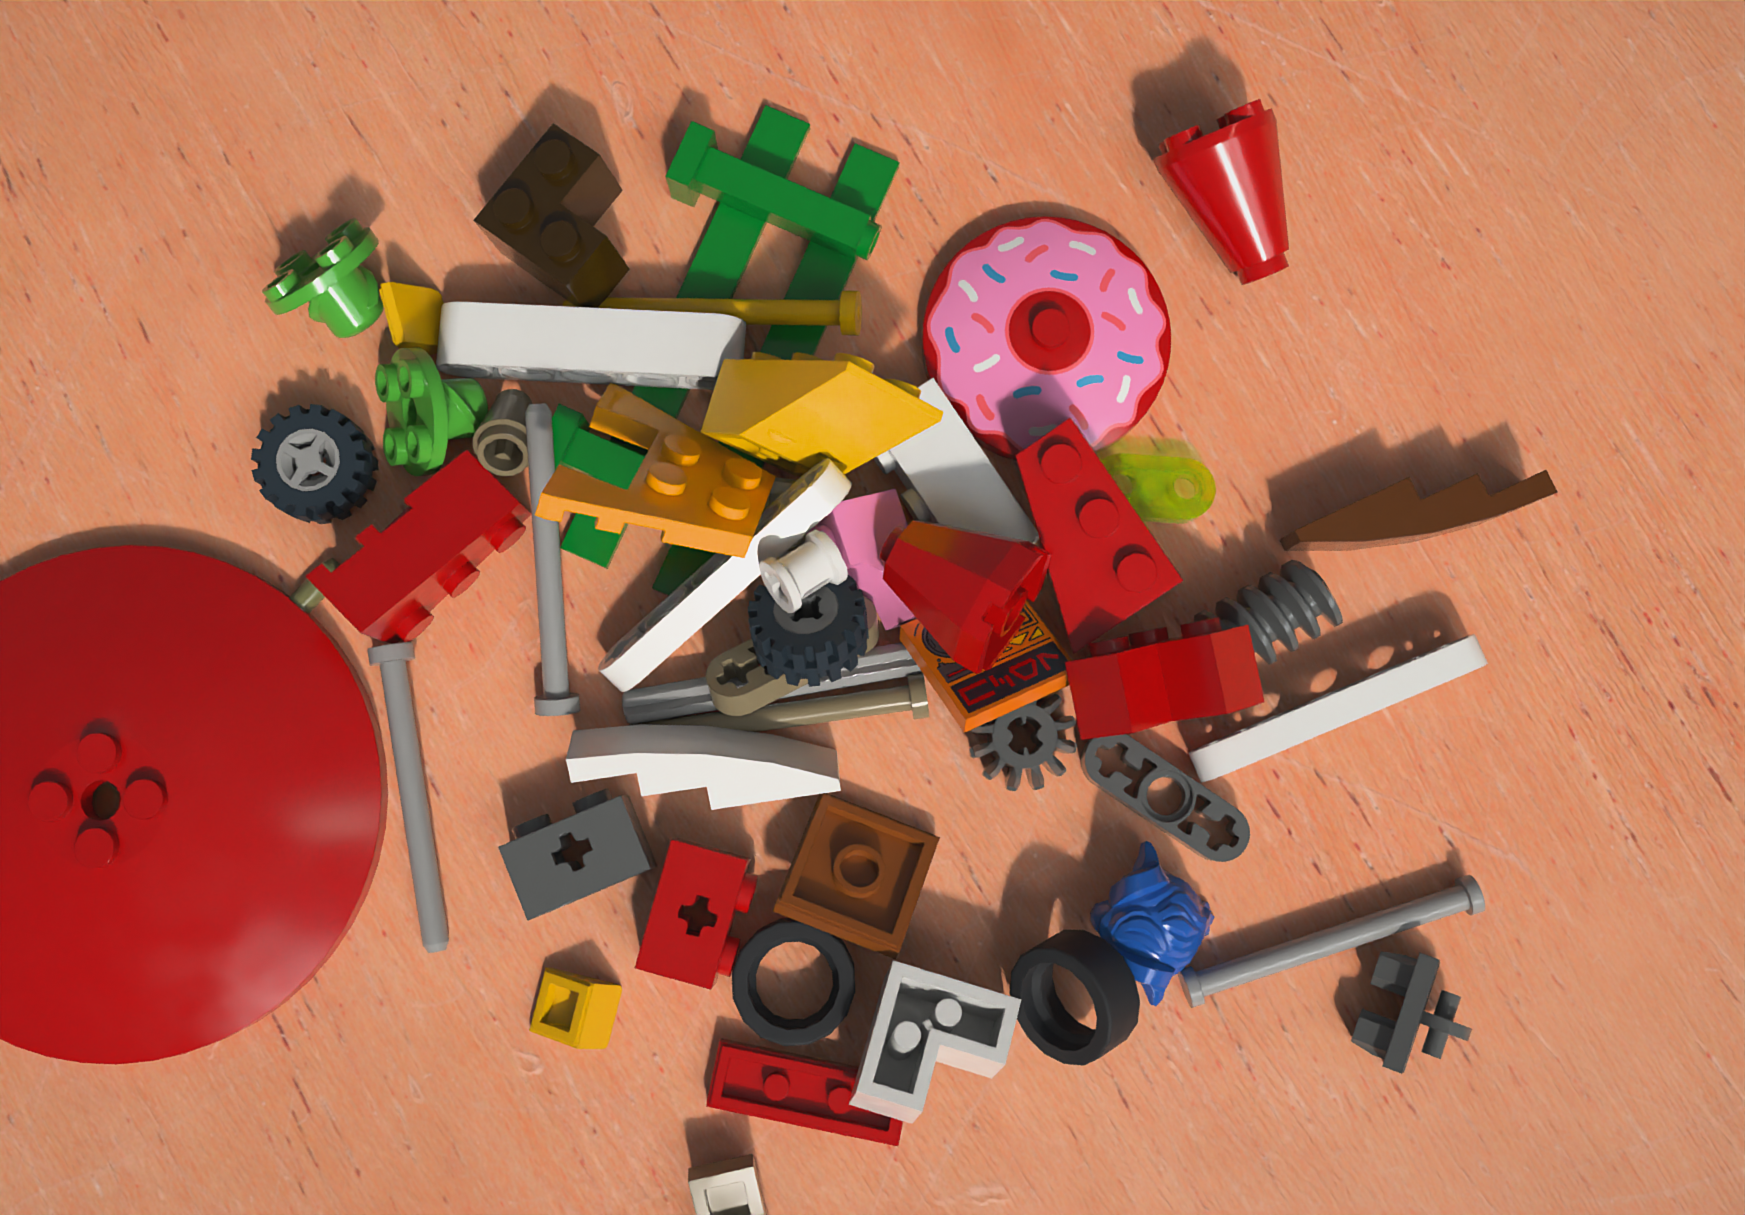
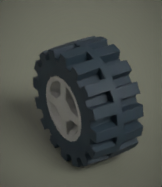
[251,404,379,524]

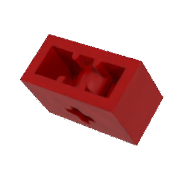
[635,838,758,990]

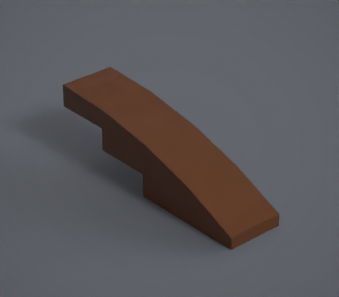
[1280,470,1558,551]

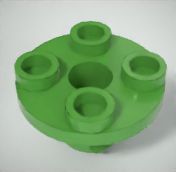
[262,218,384,338]
[375,347,488,476]

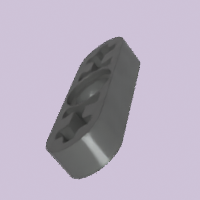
[1081,734,1250,862]

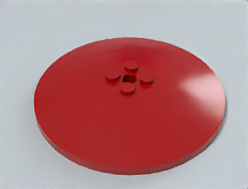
[0,545,388,1065]

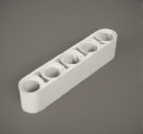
[436,302,746,390]

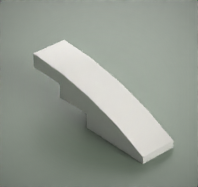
[566,724,841,810]

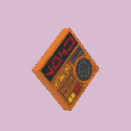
[900,600,1072,733]

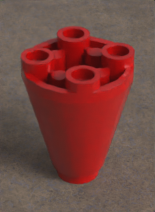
[1153,99,1289,285]

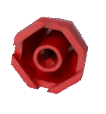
[880,520,1052,674]

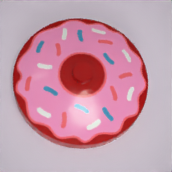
[922,216,1171,461]

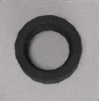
[732,918,855,1046]
[1009,930,1140,1066]

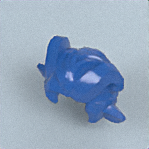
[1090,841,1215,1006]

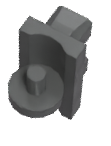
[1351,951,1472,1074]

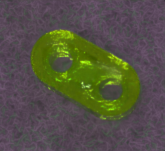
[1102,453,1216,524]

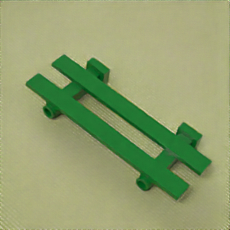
[552,105,900,596]

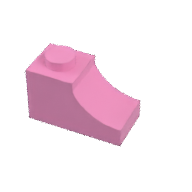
[806,489,917,631]

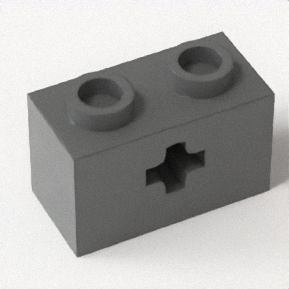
[498,789,657,921]

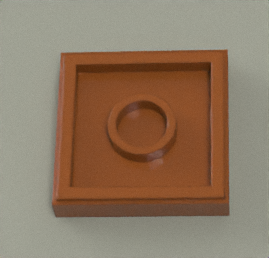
[773,793,940,960]

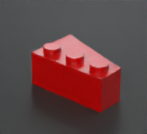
[1016,417,1183,654]
[305,449,532,644]

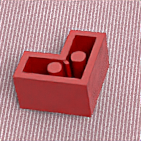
[1065,617,1265,740]

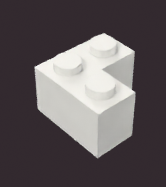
[849,960,1021,1124]

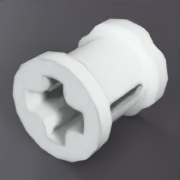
[759,529,848,613]

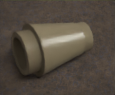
[473,389,532,476]

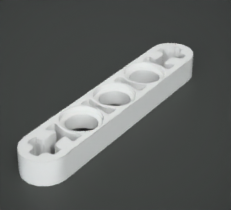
[598,458,852,692]
[1188,634,1488,783]

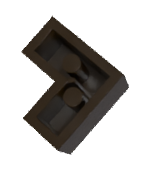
[473,123,630,308]

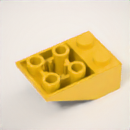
[700,352,943,477]

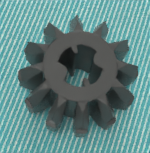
[969,694,1077,791]

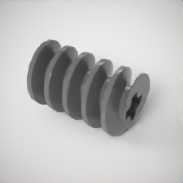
[1193,560,1343,664]

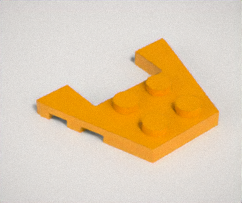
[535,383,776,558]

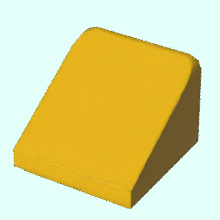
[379,282,444,355]
[529,967,622,1049]

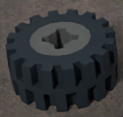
[748,575,869,687]

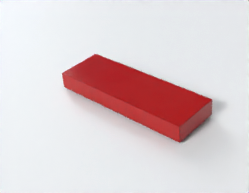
[706,1038,903,1146]

